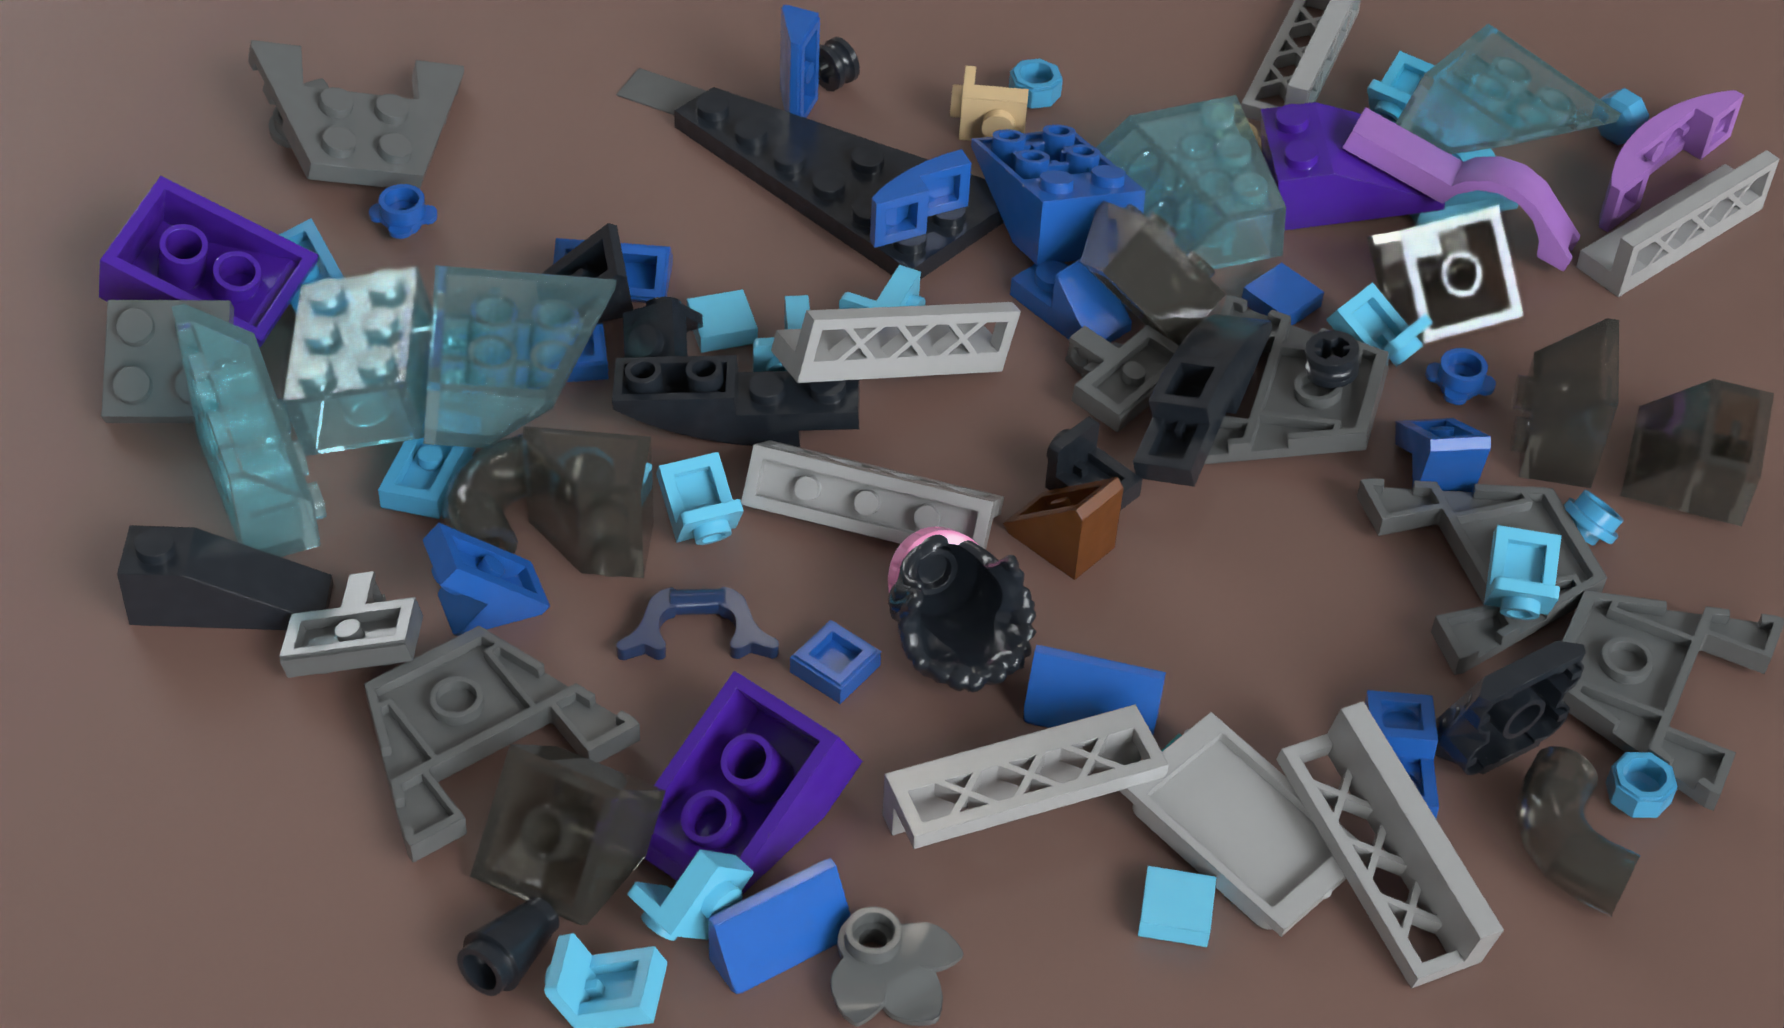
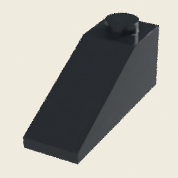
[117,525,333,630]

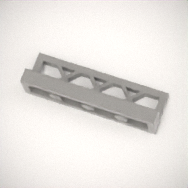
[1239,0,1361,122]
[1576,150,1780,297]
[771,302,1021,383]
[741,440,1004,549]
[1276,701,1504,989]
[882,704,1169,849]

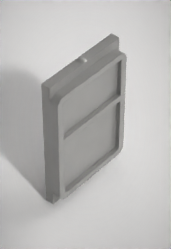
[1120,712,1365,937]

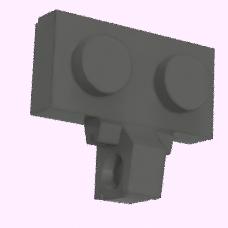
[1065,325,1179,433]
[279,571,423,678]

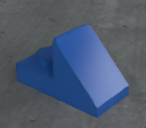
[1010,251,1132,343]
[1395,418,1491,492]
[422,523,550,636]

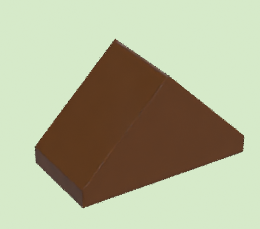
[1003,477,1124,580]

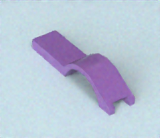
[1342,107,1580,272]

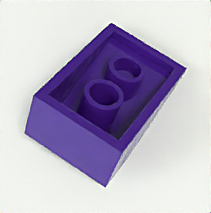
[1261,102,1445,231]
[99,175,319,347]
[616,671,863,895]

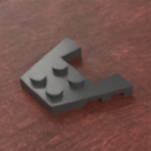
[248,40,464,189]
[1204,295,1389,464]
[1357,478,1607,675]
[1562,590,1784,811]
[364,626,640,863]

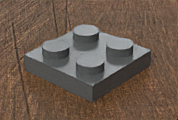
[101,300,234,423]

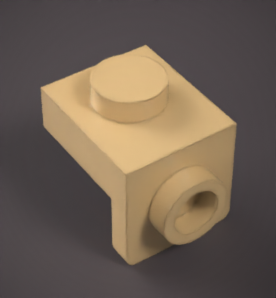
[950,66,1029,141]

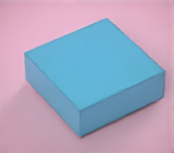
[687,290,758,353]
[1138,866,1216,947]

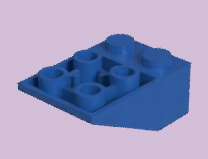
[971,124,1146,265]

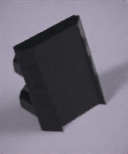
[1435,641,1586,775]

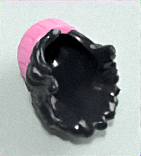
[888,527,1037,693]

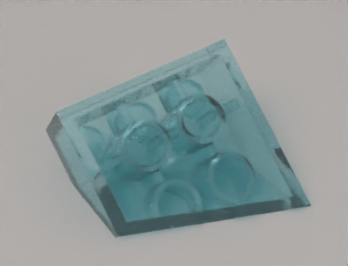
[1395,23,1621,154]
[1096,95,1286,277]
[423,265,617,448]
[171,303,327,557]

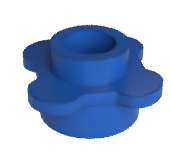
[369,184,438,239]
[1425,348,1496,405]

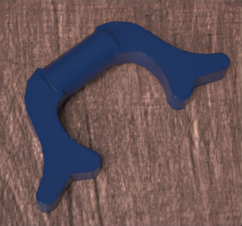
[616,587,779,660]

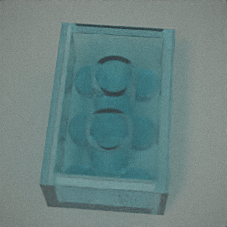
[283,267,436,456]

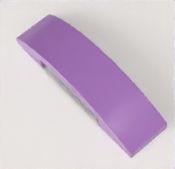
[1599,90,1744,232]

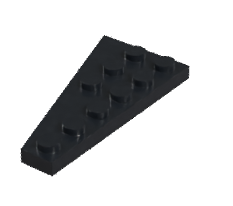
[674,87,1004,280]

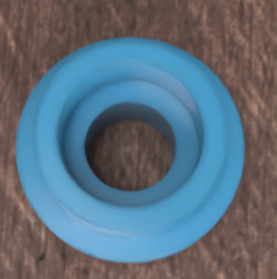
[1564,490,1623,546]

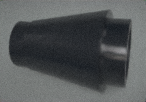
[457,897,560,996]

